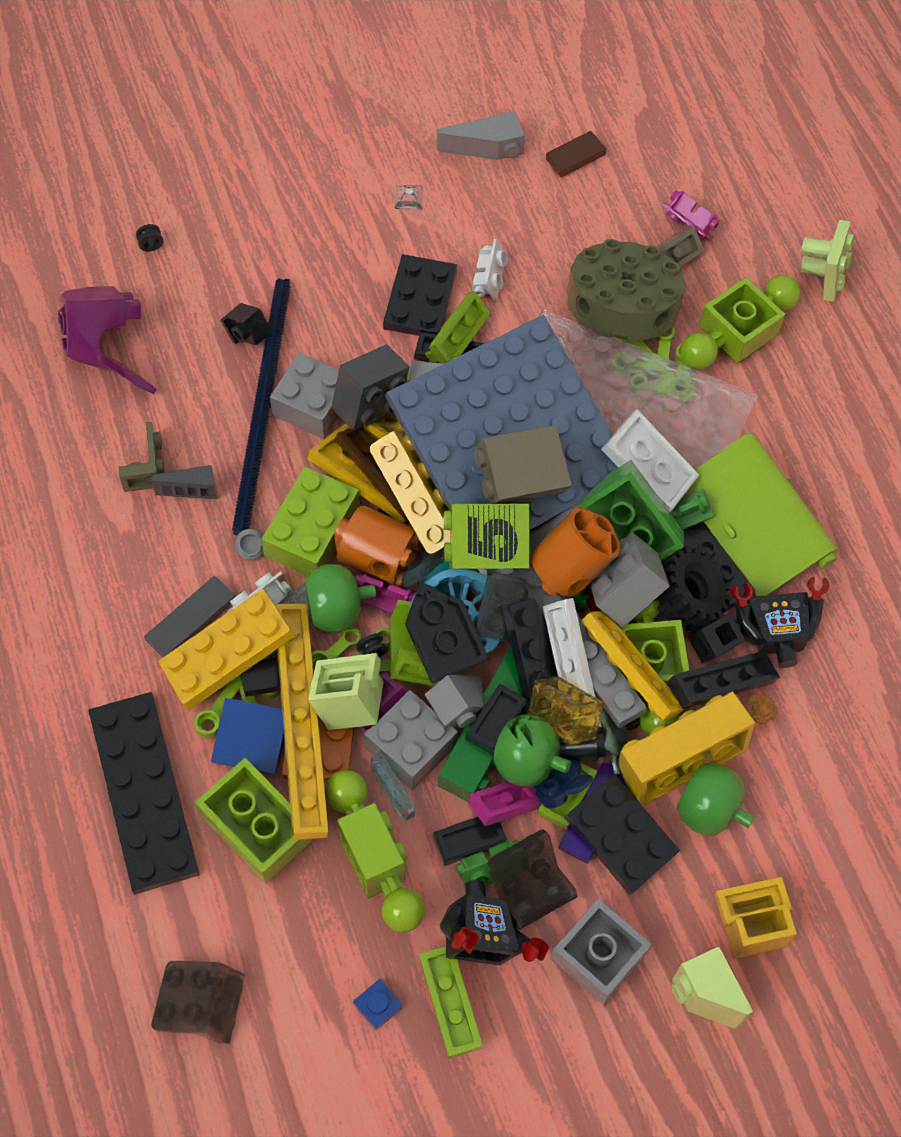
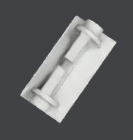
[472,239,508,302]
[227,571,291,613]

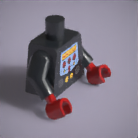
[730,577,829,668]
[440,880,549,965]

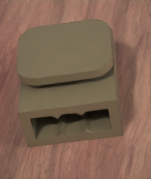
[475,425,572,504]

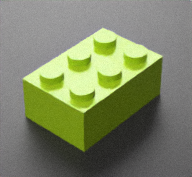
[261,466,360,576]
[194,758,314,884]

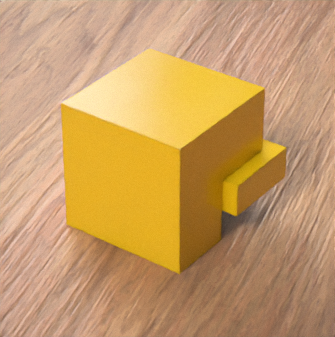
[714,877,797,959]

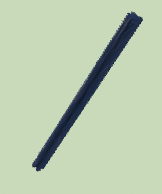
[232,278,291,536]

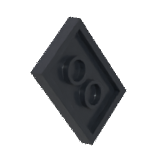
[383,254,457,336]
[564,774,680,895]

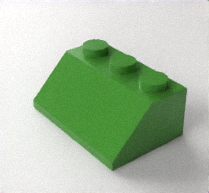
[578,460,684,560]

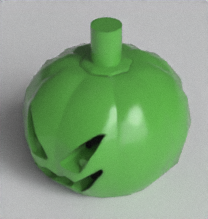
[305,564,376,633]
[493,714,571,788]
[677,762,755,835]

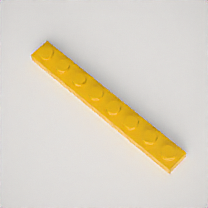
[275,604,328,840]

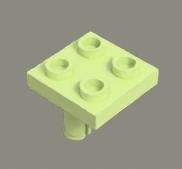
[800,220,854,302]

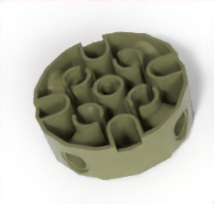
[567,239,686,341]

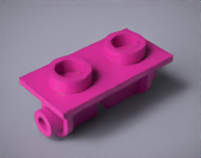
[661,190,720,239]
[356,573,416,614]

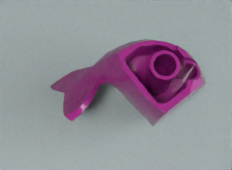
[58,286,157,394]

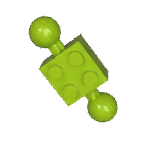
[680,275,801,370]
[618,600,689,736]
[325,770,425,933]

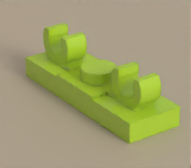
[425,291,491,364]
[419,946,483,1059]

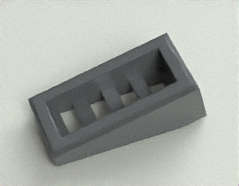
[151,465,217,499]

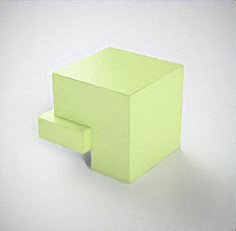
[308,653,383,730]

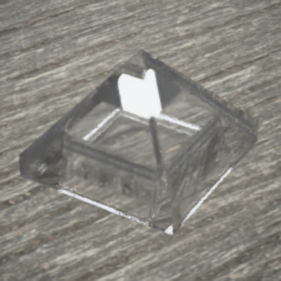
[395,184,423,210]

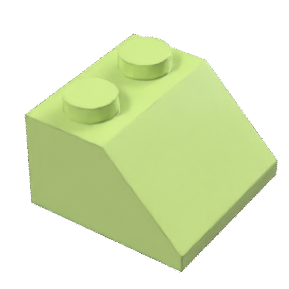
[671,947,753,1029]

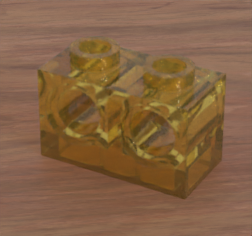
[528,676,604,745]

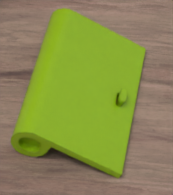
[685,433,838,596]

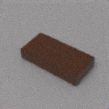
[546,131,606,177]

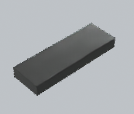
[144,575,236,657]

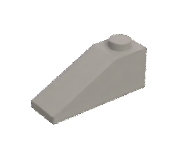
[436,111,525,160]

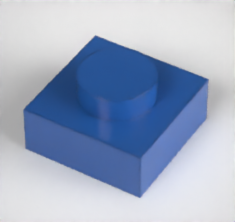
[353,979,402,1031]

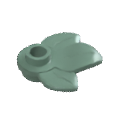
[599,709,628,775]

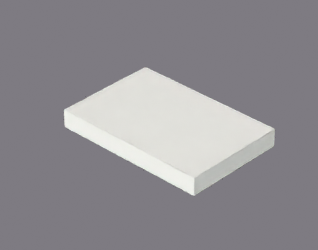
[601,409,699,512]

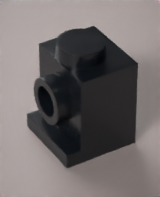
[220,303,273,345]
[687,613,746,664]

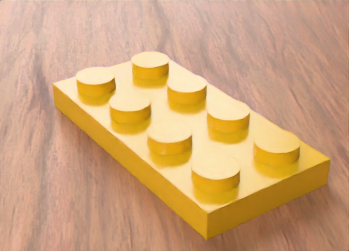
[158,589,295,711]

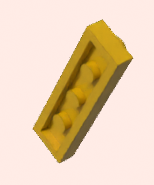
[581,611,684,720]

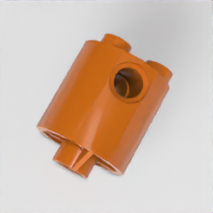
[334,505,421,588]
[529,507,621,597]

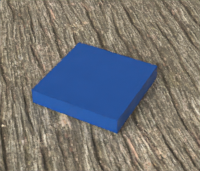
[211,698,284,775]

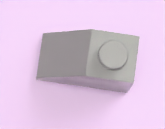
[424,675,484,728]

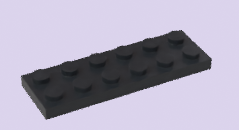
[88,692,200,895]

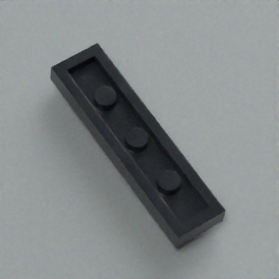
[667,650,780,709]

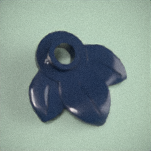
[534,758,593,808]

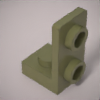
[119,422,165,492]

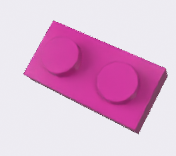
[468,782,541,826]

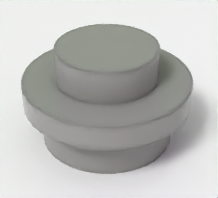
[235,529,263,560]

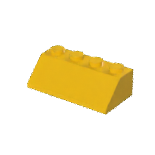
[619,692,755,807]

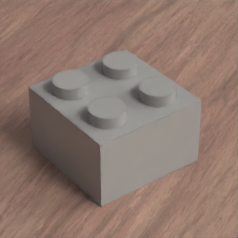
[270,352,339,439]
[590,532,670,627]
[364,690,458,790]
[551,898,652,1005]

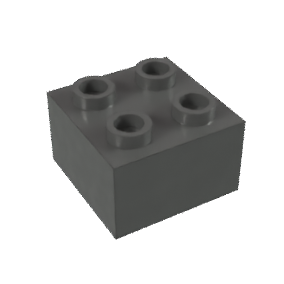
[331,344,410,431]

